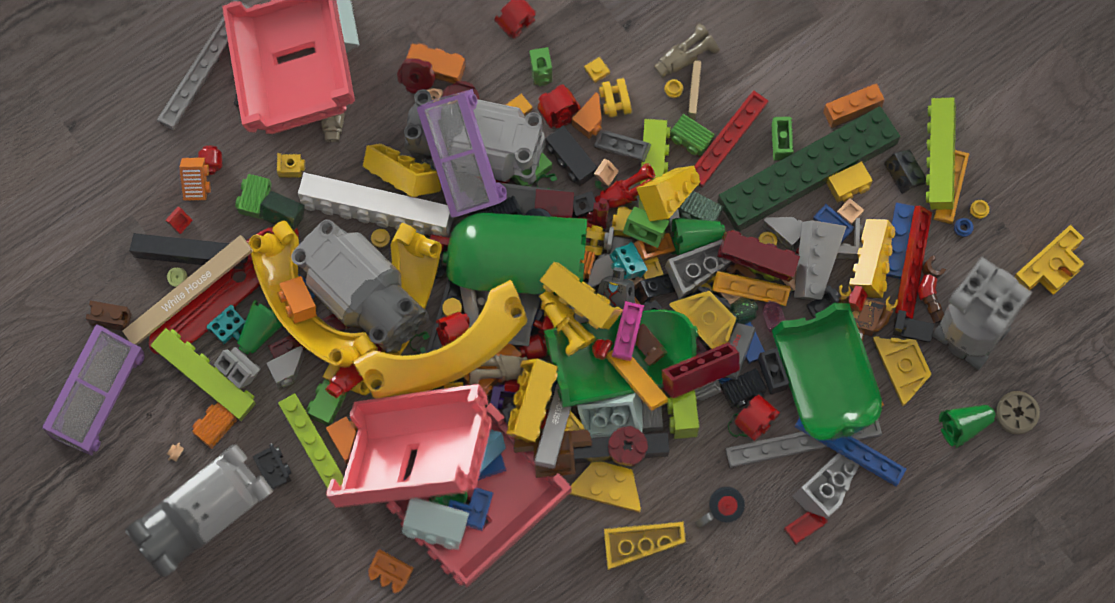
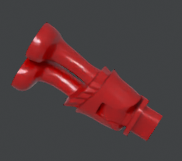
[595,163,656,209]
[325,348,382,398]

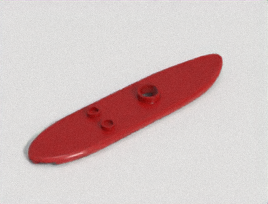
[149,225,299,355]

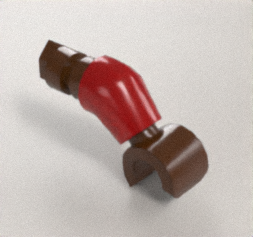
[918,255,946,323]

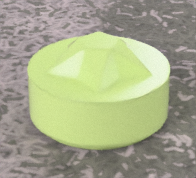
[167,267,187,287]

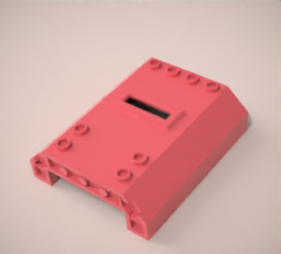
[222,0,355,134]
[326,384,492,507]
[386,403,572,588]

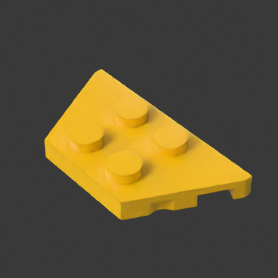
[669,290,736,349]
[872,337,932,406]
[570,461,641,513]

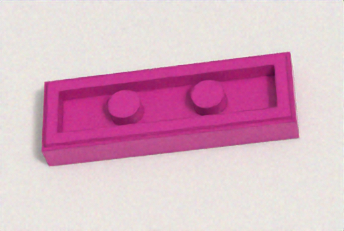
[612,301,644,361]

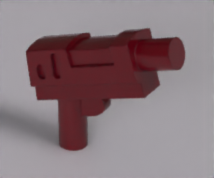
[578,198,609,229]

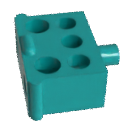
[609,242,647,280]
[207,305,245,345]

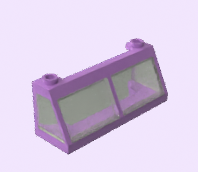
[417,89,507,217]
[42,325,145,456]

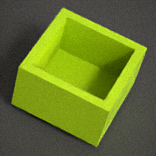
[667,390,699,439]

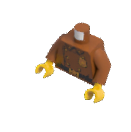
[839,285,898,342]

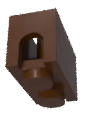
[86,300,131,331]

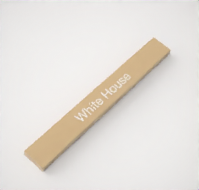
[123,235,253,345]

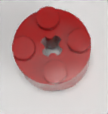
[494,0,536,39]
[537,84,581,129]
[436,311,470,347]
[734,395,780,441]

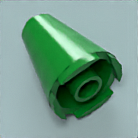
[672,218,726,256]
[237,300,283,355]
[939,405,996,448]

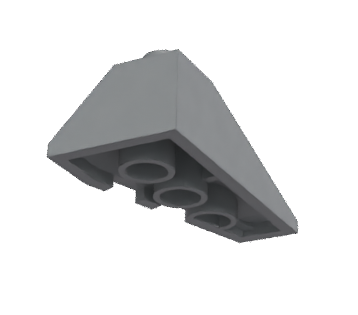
[792,453,859,518]

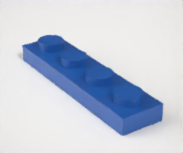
[886,202,915,279]

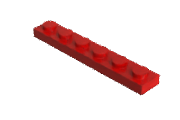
[694,90,769,188]
[895,205,932,319]

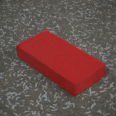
[784,512,828,545]

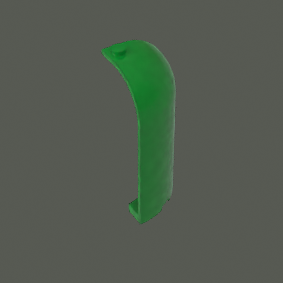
[443,213,587,295]
[772,303,882,440]
[544,310,698,407]

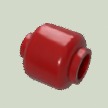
[198,146,222,175]
[519,334,547,360]

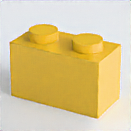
[827,162,873,203]

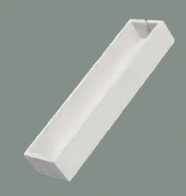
[298,173,453,238]

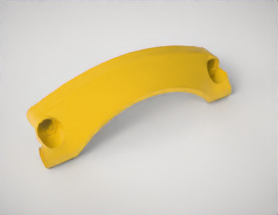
[249,221,378,367]
[323,223,442,395]
[353,280,527,399]

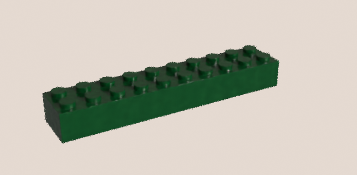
[718,106,900,232]

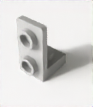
[836,218,863,260]
[604,227,632,258]

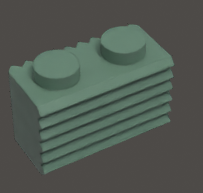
[679,191,723,221]

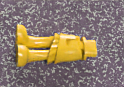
[539,291,596,356]

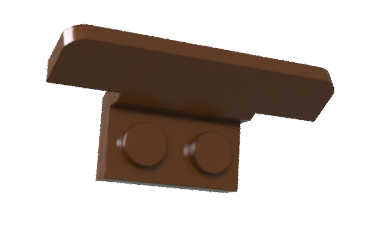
[514,429,592,478]

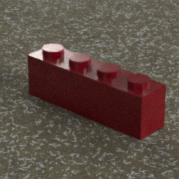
[717,230,800,282]
[662,342,740,399]

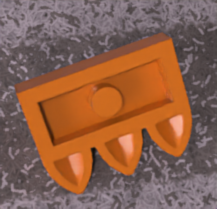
[369,549,414,593]

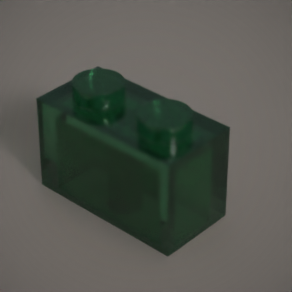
[259,191,305,231]

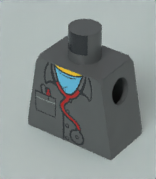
[598,268,635,315]

